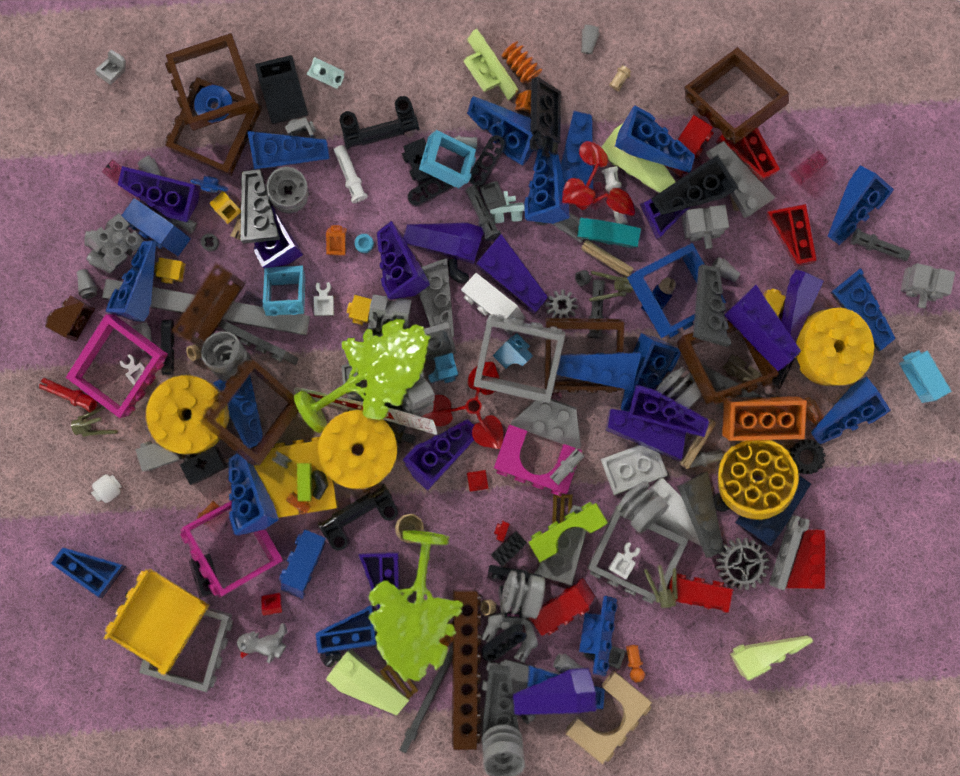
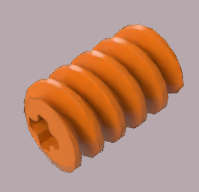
[502,41,542,83]

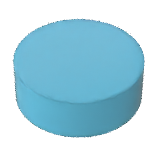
[354,234,374,253]

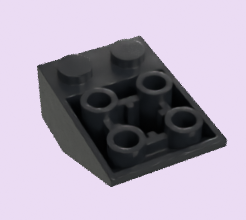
[255,55,309,125]

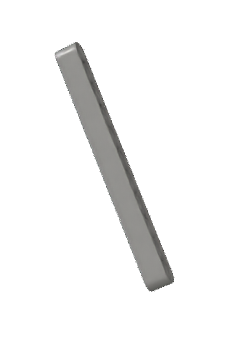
[102,279,310,335]

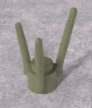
[589,271,633,302]
[71,400,118,437]
[644,565,678,608]

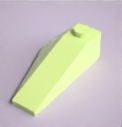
[602,124,675,193]
[730,636,813,681]
[326,649,409,715]

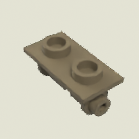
[722,354,762,383]

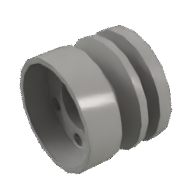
[266,167,309,214]
[201,331,251,382]
[656,366,701,408]
[616,481,669,534]
[502,571,545,619]
[482,725,525,776]

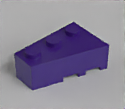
[639,199,690,238]
[358,552,400,610]

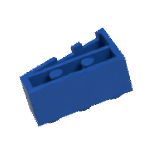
[121,198,191,257]
[279,529,326,599]
[50,548,126,598]
[315,605,377,654]

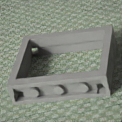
[474,314,566,403]
[587,505,689,604]
[139,607,233,692]

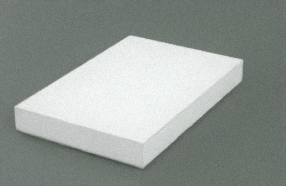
[600,445,668,495]

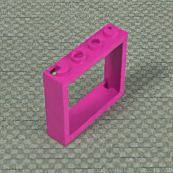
[66,314,168,418]
[180,501,283,598]

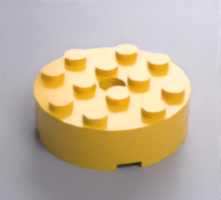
[795,308,874,386]
[146,375,229,454]
[318,410,397,489]
[718,440,798,519]

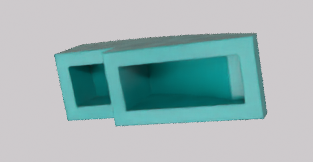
[577,218,641,249]

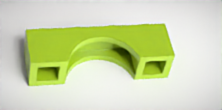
[528,502,609,562]

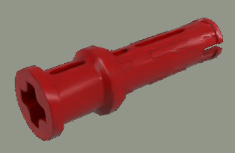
[39,378,98,413]

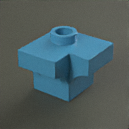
[493,333,533,369]
[429,353,459,384]

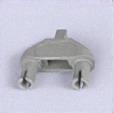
[481,608,538,663]

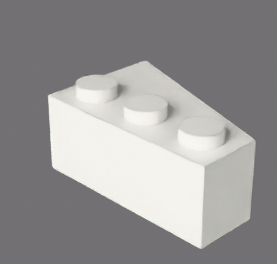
[461,273,525,335]

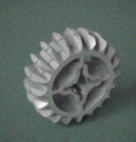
[716,538,769,590]

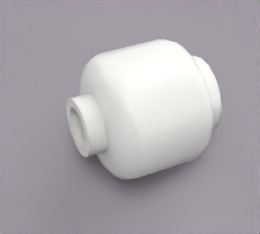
[91,474,122,503]

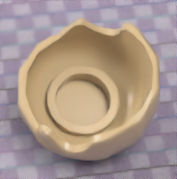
[395,514,424,544]

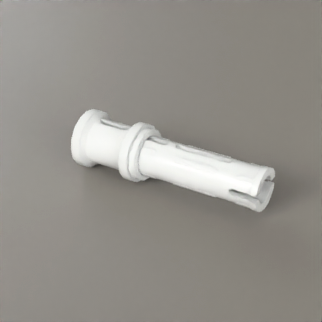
[334,145,368,203]
[601,167,628,224]

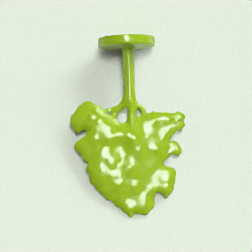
[294,319,430,433]
[369,530,463,682]

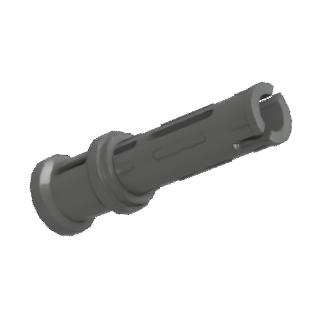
[466,185,501,242]
[851,228,911,262]
[587,280,605,339]

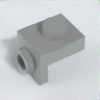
[95,50,126,85]
[285,117,316,138]

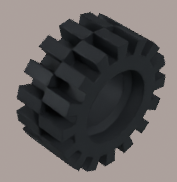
[789,440,826,474]
[491,532,527,567]

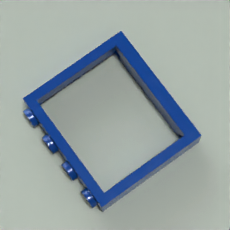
[627,243,727,338]

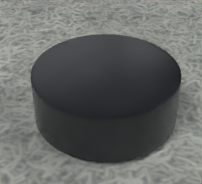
[713,492,730,512]

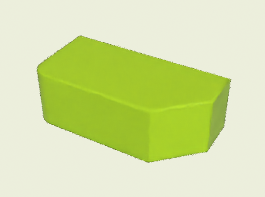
[297,463,312,501]

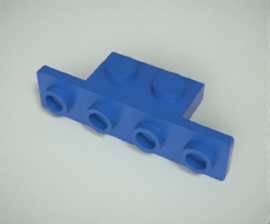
[579,596,617,676]

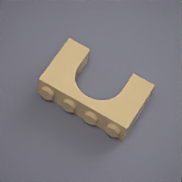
[565,670,652,764]

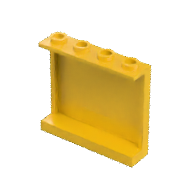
[253,437,339,518]
[104,568,210,675]

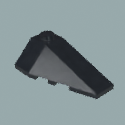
[651,154,739,215]

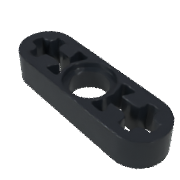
[469,135,506,187]
[408,177,455,207]
[161,320,174,375]
[482,624,527,661]

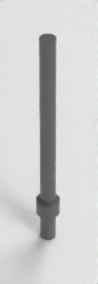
[399,645,453,753]

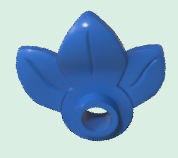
[190,176,229,193]

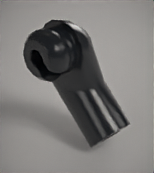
[448,259,469,284]
[312,470,328,500]
[320,651,341,667]

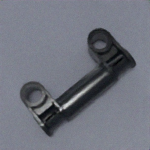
[339,96,420,150]
[318,483,399,551]

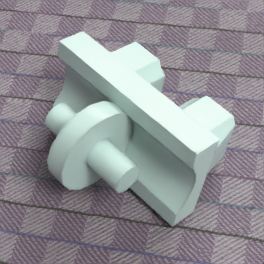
[306,57,345,89]
[490,191,525,223]

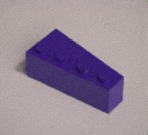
[476,234,548,315]
[724,285,801,371]
[606,409,686,462]

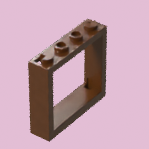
[165,33,258,131]
[684,47,789,144]
[165,77,262,176]
[172,263,246,347]
[544,318,624,393]
[676,320,779,405]
[200,359,299,465]

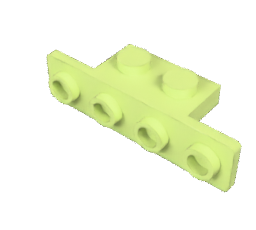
[463,29,518,100]

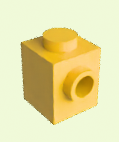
[209,191,241,224]
[154,257,186,284]
[763,288,786,316]
[347,295,372,326]

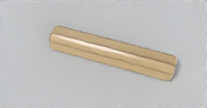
[581,240,633,277]
[680,418,716,469]

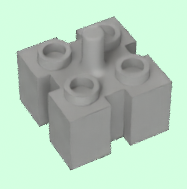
[681,205,729,249]
[87,213,144,271]
[900,263,955,308]
[368,294,411,337]
[390,372,435,417]

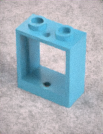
[419,130,476,188]
[263,266,305,316]
[899,350,952,403]

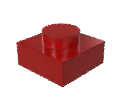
[467,470,489,492]
[494,520,510,542]
[261,593,282,616]

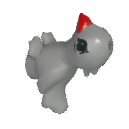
[237,623,288,663]

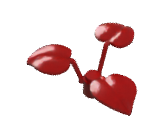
[562,141,635,216]
[421,361,504,449]

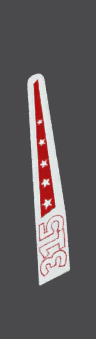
[294,387,437,435]

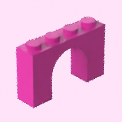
[494,425,582,496]

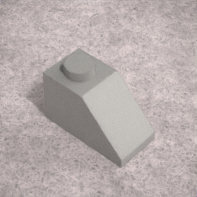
[135,441,183,471]

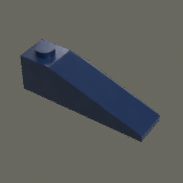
[735,474,811,547]

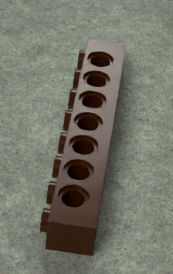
[452,590,481,750]

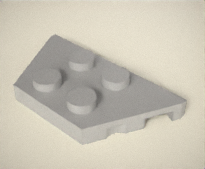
[511,399,581,449]

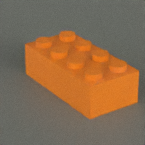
[722,396,807,441]

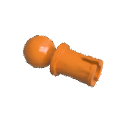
[626,645,645,683]

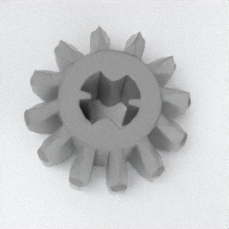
[545,289,578,318]

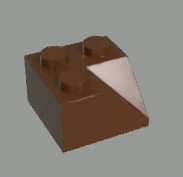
[45,295,96,342]

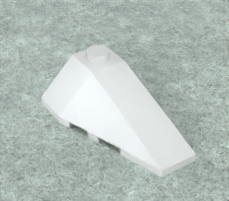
[648,478,701,546]

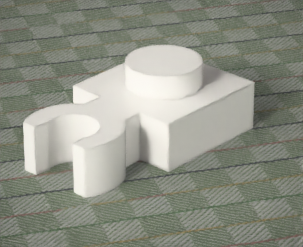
[314,282,334,316]
[120,354,146,385]
[608,542,640,579]

